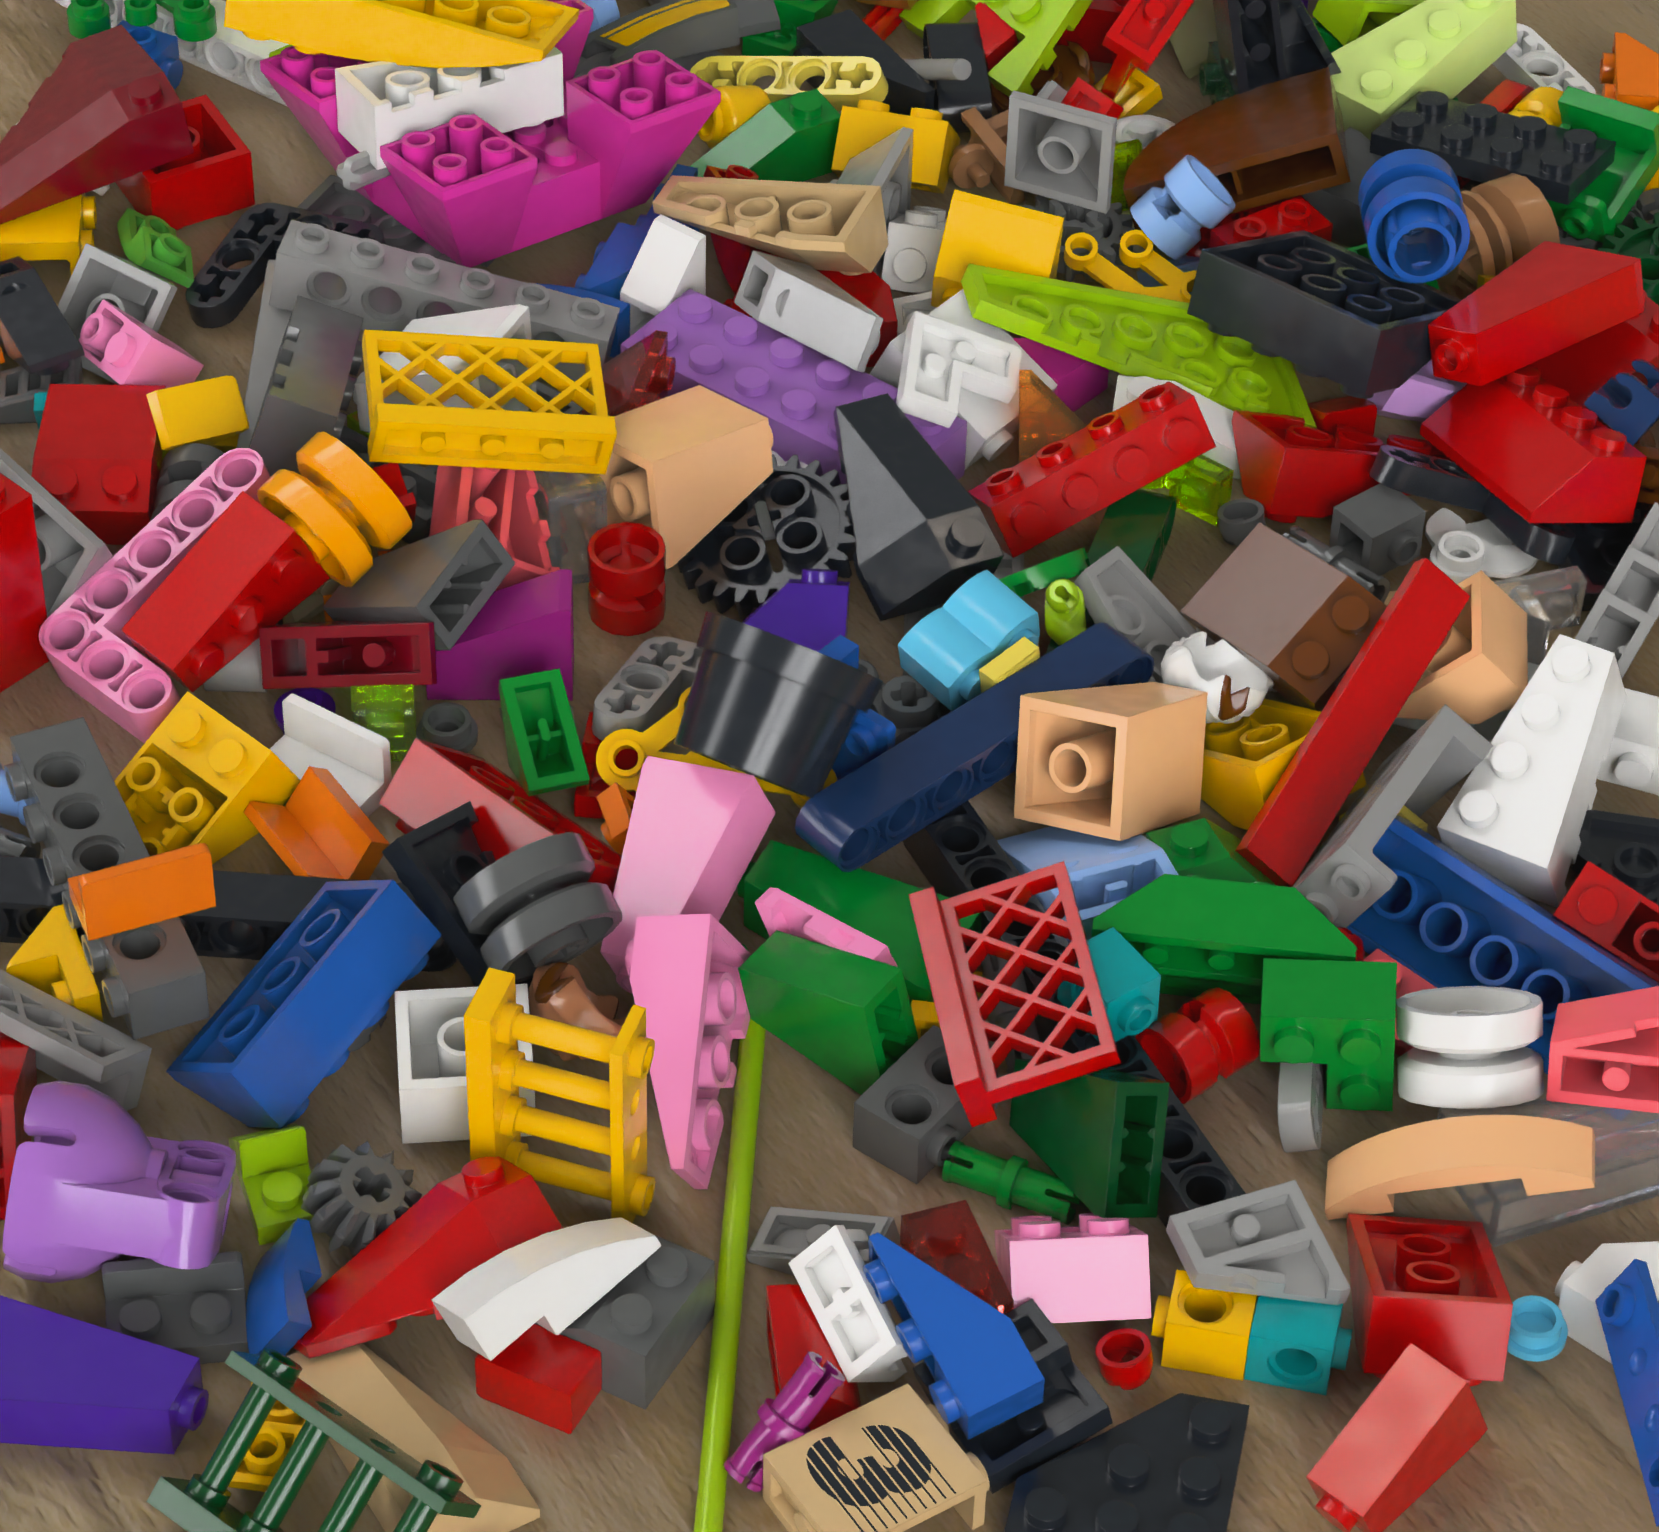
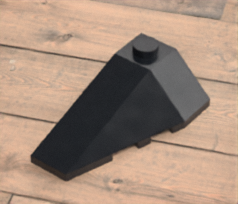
[833,393,1004,621]

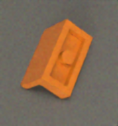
[244,766,390,880]
[68,843,216,941]

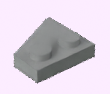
[1166,1180,1351,1305]

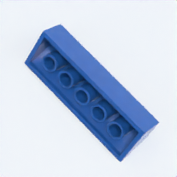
[1346,816,1659,1121]

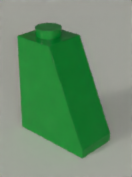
[738,930,919,1095]

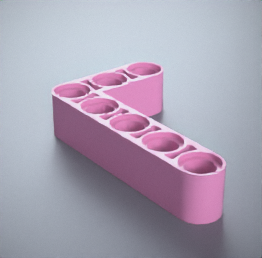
[38,448,271,743]

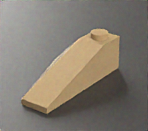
[652,175,889,276]
[287,1343,540,1532]

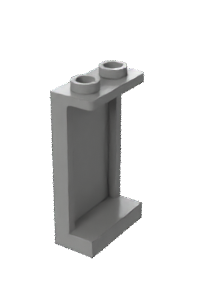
[1292,704,1493,928]

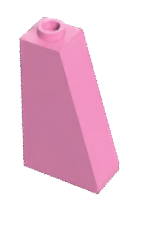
[600,756,776,994]

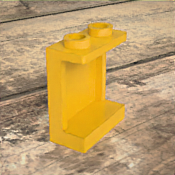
[0,193,97,275]

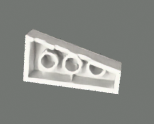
[1437,634,1626,908]

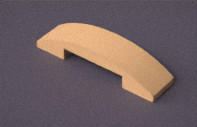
[1325,1115,1595,1220]

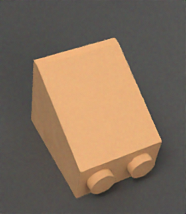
[589,385,774,569]
[1013,682,1208,841]

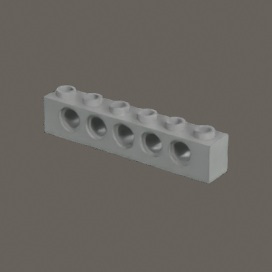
[269,219,620,391]

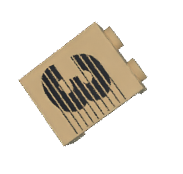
[763,1383,990,1532]

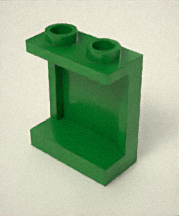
[1547,86,1659,243]

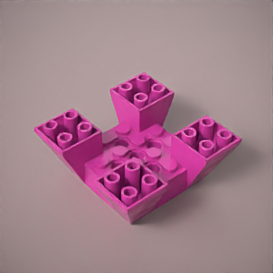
[260,0,721,268]

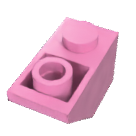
[78,299,204,388]

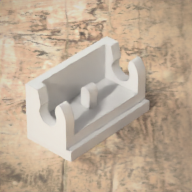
[788,1225,908,1383]

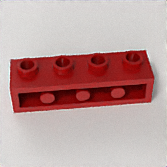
[967,381,1216,558]

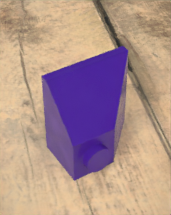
[742,569,850,652]

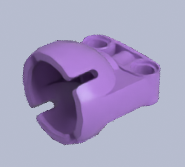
[2,1080,236,1283]

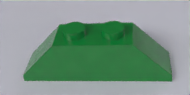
[1091,874,1357,1004]

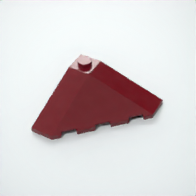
[0,25,194,224]

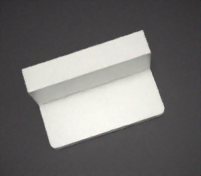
[270,693,392,817]

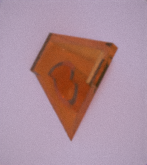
[1018,370,1087,463]

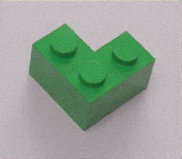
[1260,958,1397,1111]

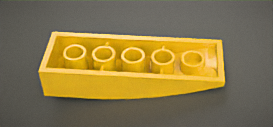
[224,0,579,68]

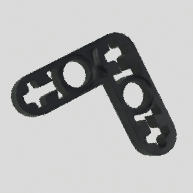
[185,203,386,329]
[1369,445,1576,565]

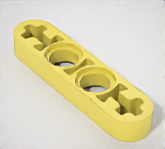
[690,56,888,111]

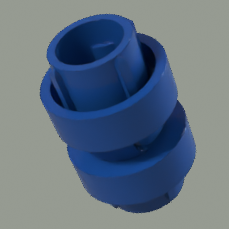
[1358,149,1470,284]

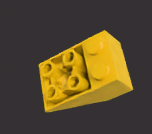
[114,691,300,865]

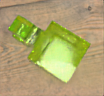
[1142,455,1234,526]

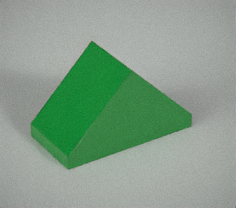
[499,668,590,796]

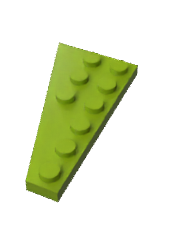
[961,264,1317,429]

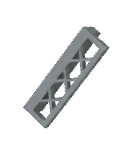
[0,969,152,1111]

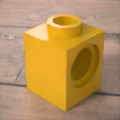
[1151,1269,1257,1381]

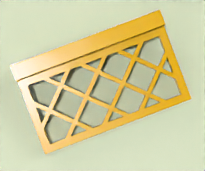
[362,329,617,475]

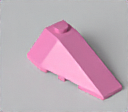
[625,913,752,1189]

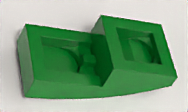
[742,0,838,56]

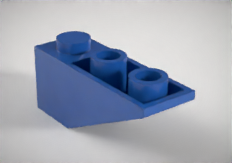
[863,1232,1045,1440]

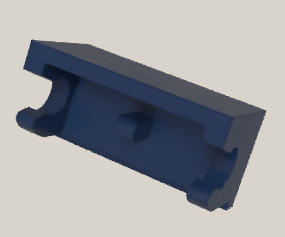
[1584,359,1659,446]

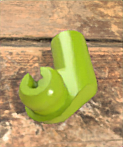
[1045,579,1087,646]

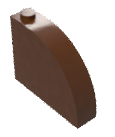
[1123,67,1351,230]

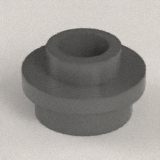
[416,702,478,753]

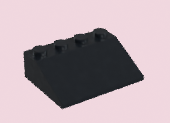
[1187,230,1461,399]

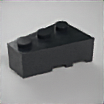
[1213,0,1341,94]

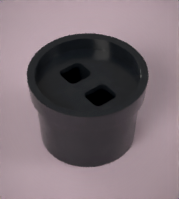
[674,612,883,798]

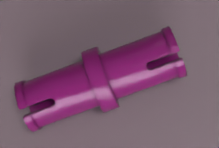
[724,1352,845,1492]

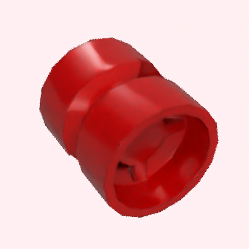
[587,522,666,636]
[1135,987,1260,1104]

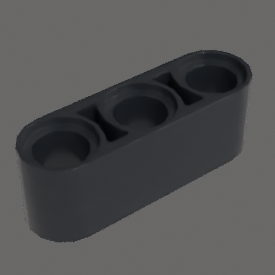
[923,22,992,133]

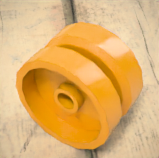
[257,432,412,587]

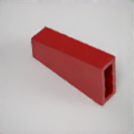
[1428,241,1645,386]
[0,473,49,693]

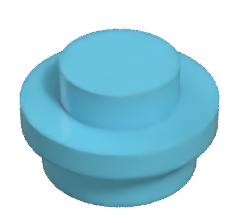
[1507,1295,1568,1362]

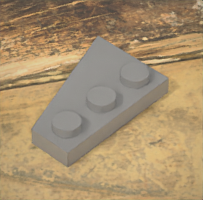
[1074,546,1209,683]

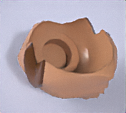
[528,962,627,1061]

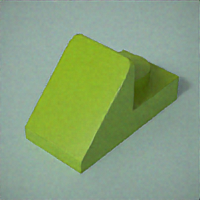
[228,1124,313,1245]

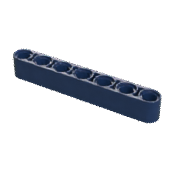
[795,623,1155,872]

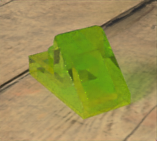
[351,684,417,762]

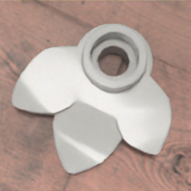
[1425,508,1538,584]

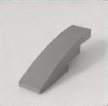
[1575,502,1659,679]

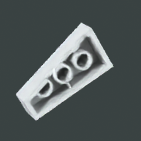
[335,46,564,170]

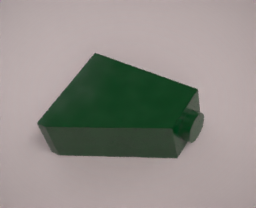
[1009,1059,1170,1218]

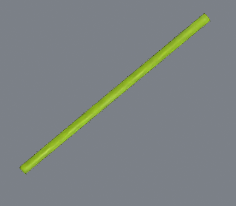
[694,1018,766,1532]

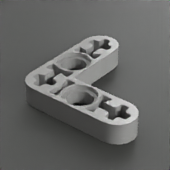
[592,636,703,741]

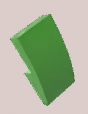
[117,208,194,288]

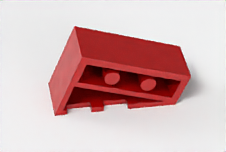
[121,491,330,693]

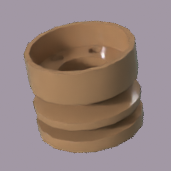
[1436,173,1560,300]

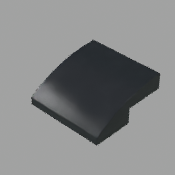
[913,1299,1113,1494]

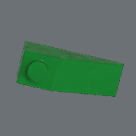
[689,89,841,182]

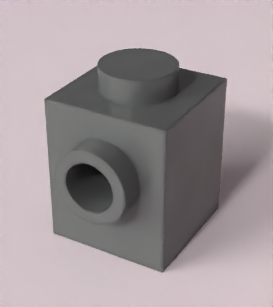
[1329,483,1426,576]

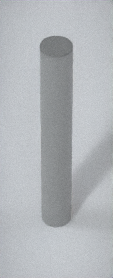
[903,58,972,80]

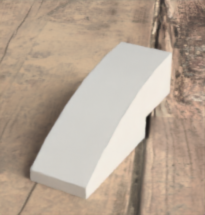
[431,1217,662,1361]

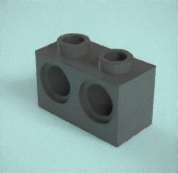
[853,1025,999,1184]

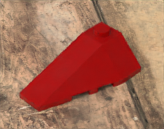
[293,1156,563,1359]

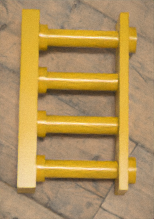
[464,967,656,1223]

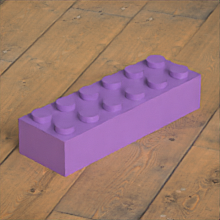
[620,288,967,484]

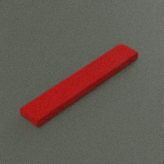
[1235,558,1471,887]

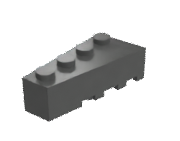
[249,295,363,476]

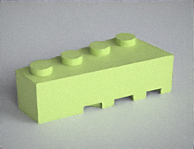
[1331,0,1517,140]

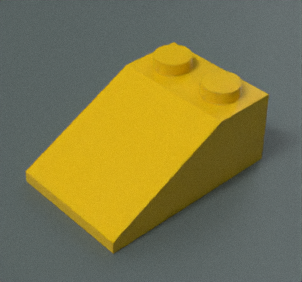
[1201,698,1366,830]

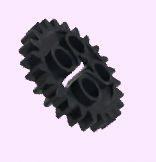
[677,454,856,620]

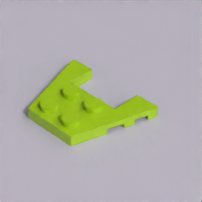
[899,0,1093,97]

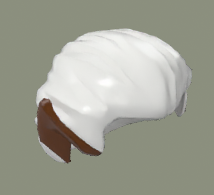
[1161,630,1274,724]

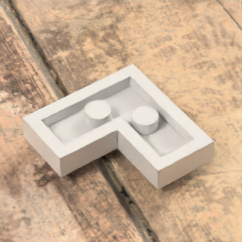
[896,311,1022,428]

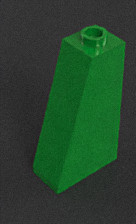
[738,840,982,1004]

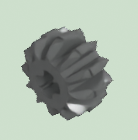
[301,1141,422,1257]

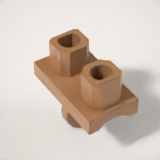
[948,107,1025,205]

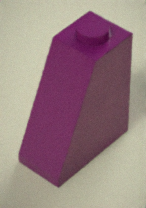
[426,569,574,701]

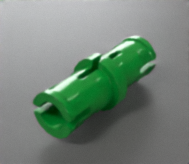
[942,1140,1081,1225]

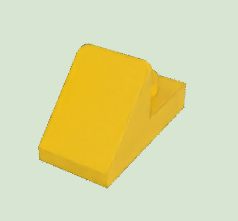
[146,375,249,453]
[6,904,103,1022]

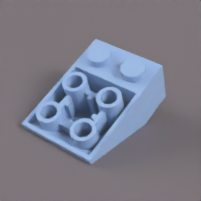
[996,826,1178,943]

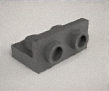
[102,1251,249,1364]

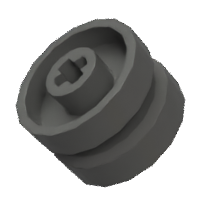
[453,832,622,983]

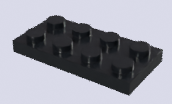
[1370,91,1616,205]

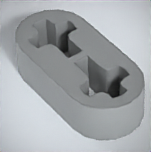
[1278,1062,1324,1153]

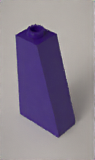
[0,1295,209,1455]

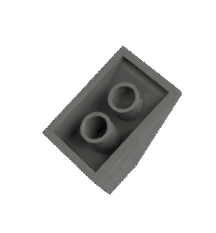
[535,1235,715,1410]

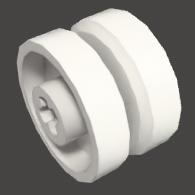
[1396,986,1544,1109]

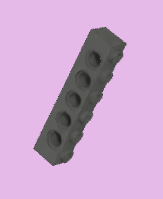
[4,717,210,1040]

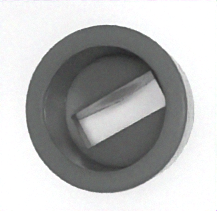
[1217,499,1266,547]

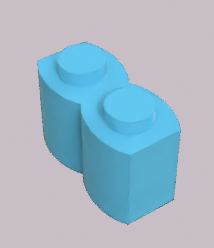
[898,570,1040,711]

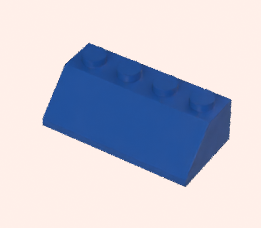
[166,879,442,1128]

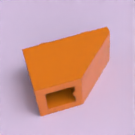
[1599,32,1659,111]

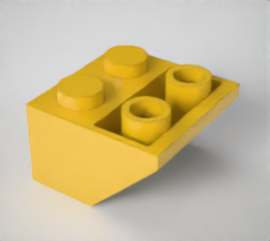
[831,100,961,194]

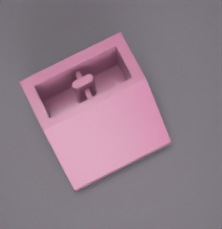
[995,1213,1151,1323]

